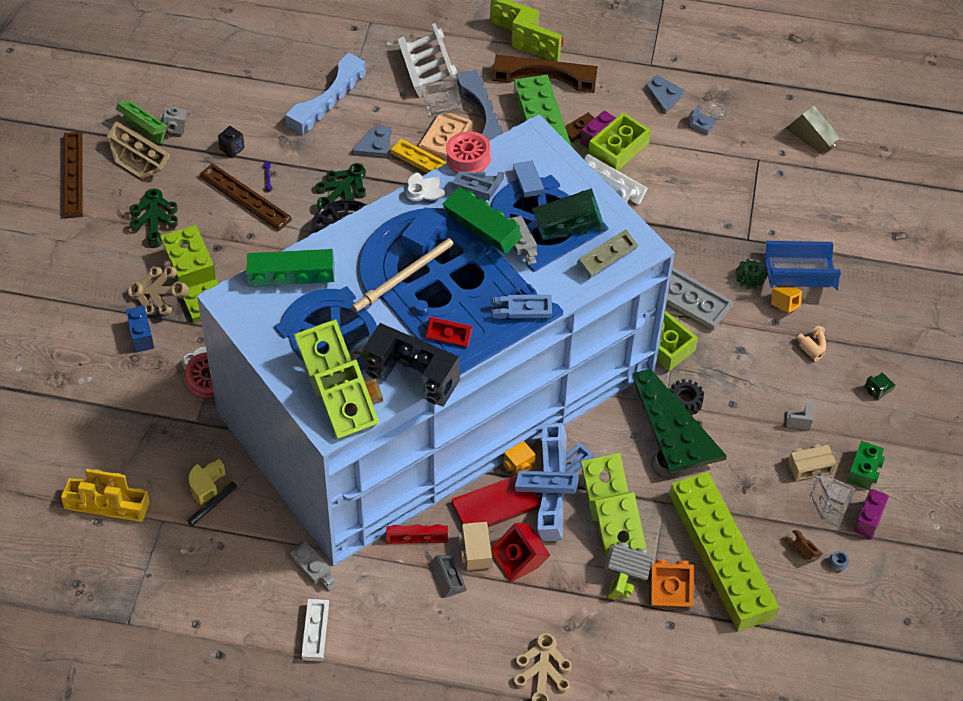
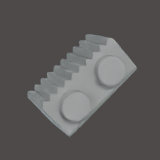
[604,542,653,581]

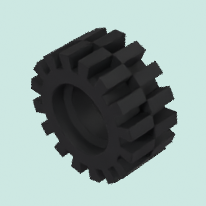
[670,379,704,416]

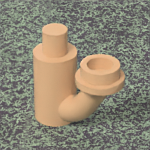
[796,326,826,362]

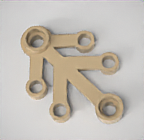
[128,266,189,316]
[514,633,572,701]

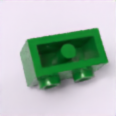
[847,441,885,490]

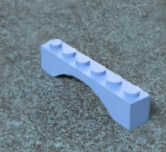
[285,53,366,135]
[538,423,567,541]

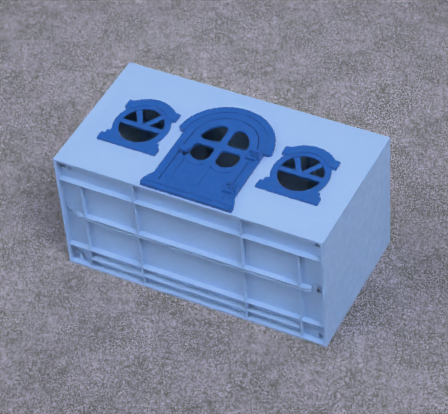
[197,114,675,566]

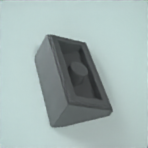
[430,555,467,598]

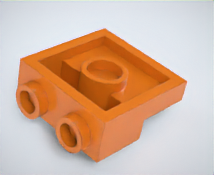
[650,560,694,607]

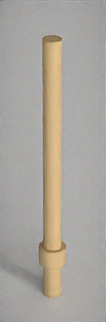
[352,238,454,313]

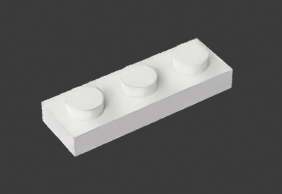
[302,599,329,661]

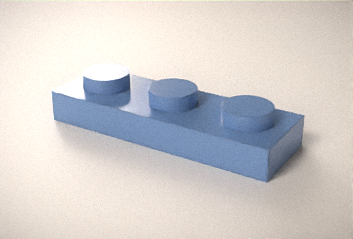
[515,471,579,494]

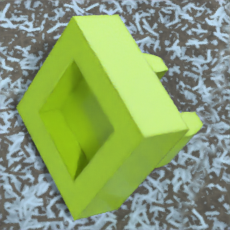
[608,572,634,601]

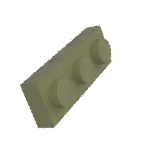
[577,230,639,279]

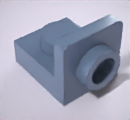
[688,105,716,135]

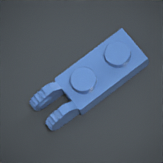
[491,295,552,319]

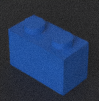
[402,207,447,257]
[126,305,155,353]

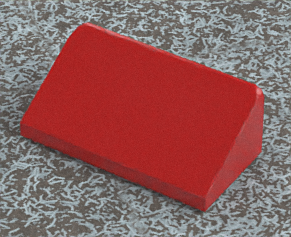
[425,317,473,347]

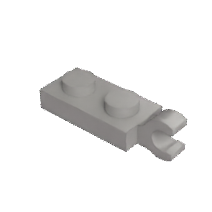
[509,216,537,265]
[290,542,336,591]

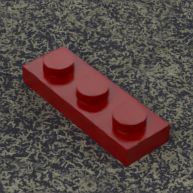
[386,524,448,544]

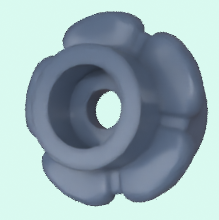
[829,551,849,571]

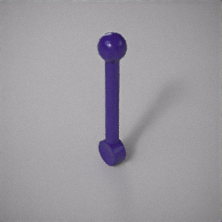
[264,162,273,192]

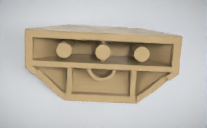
[107,121,171,179]

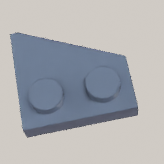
[647,75,685,114]
[353,126,392,158]
[451,171,504,201]

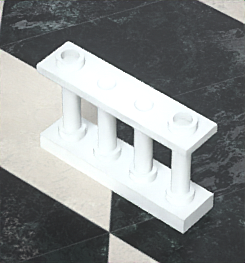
[398,23,458,98]
[584,154,648,204]

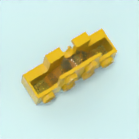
[61,469,150,522]

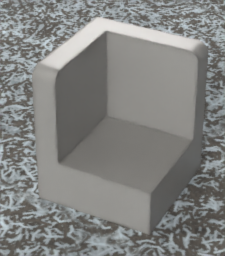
[786,403,814,431]

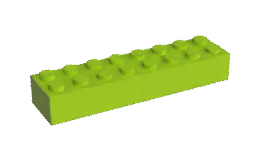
[669,471,779,632]

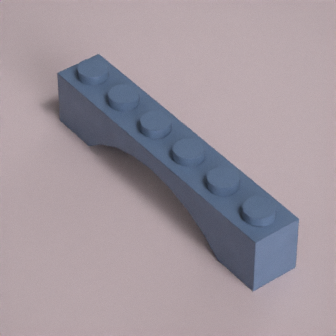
[456,70,503,141]

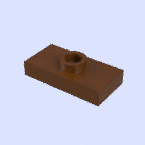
[565,112,594,142]

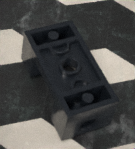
[362,323,460,407]

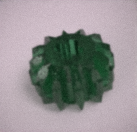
[736,258,768,290]

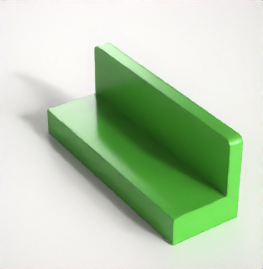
[116,100,167,144]

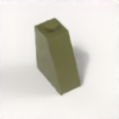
[786,105,840,153]

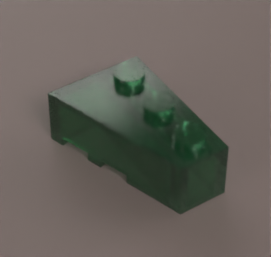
[532,188,606,240]

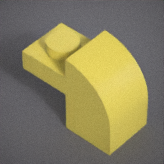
[189,459,226,507]

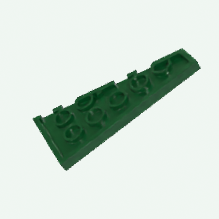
[632,369,727,474]

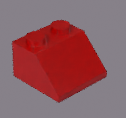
[491,523,550,581]

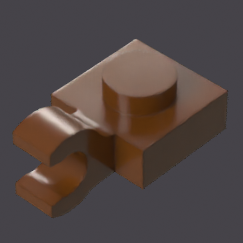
[785,530,823,561]

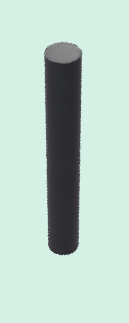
[187,481,237,526]

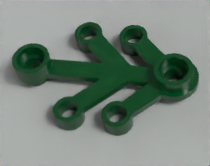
[316,163,366,210]
[129,188,178,248]

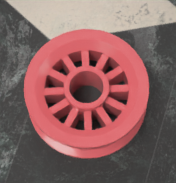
[446,131,491,173]
[185,352,214,398]

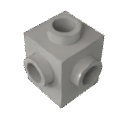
[160,107,186,134]

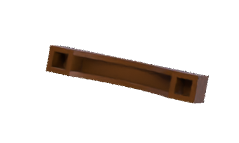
[493,54,598,93]

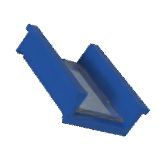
[765,241,841,291]

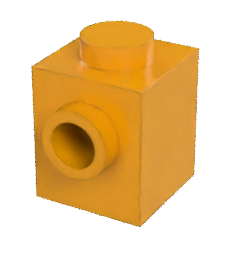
[771,286,802,313]
[503,441,535,476]

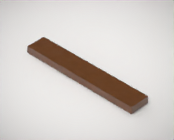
[64,132,83,219]
[200,163,292,231]

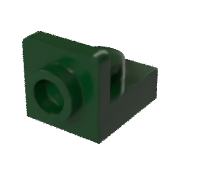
[864,372,896,400]

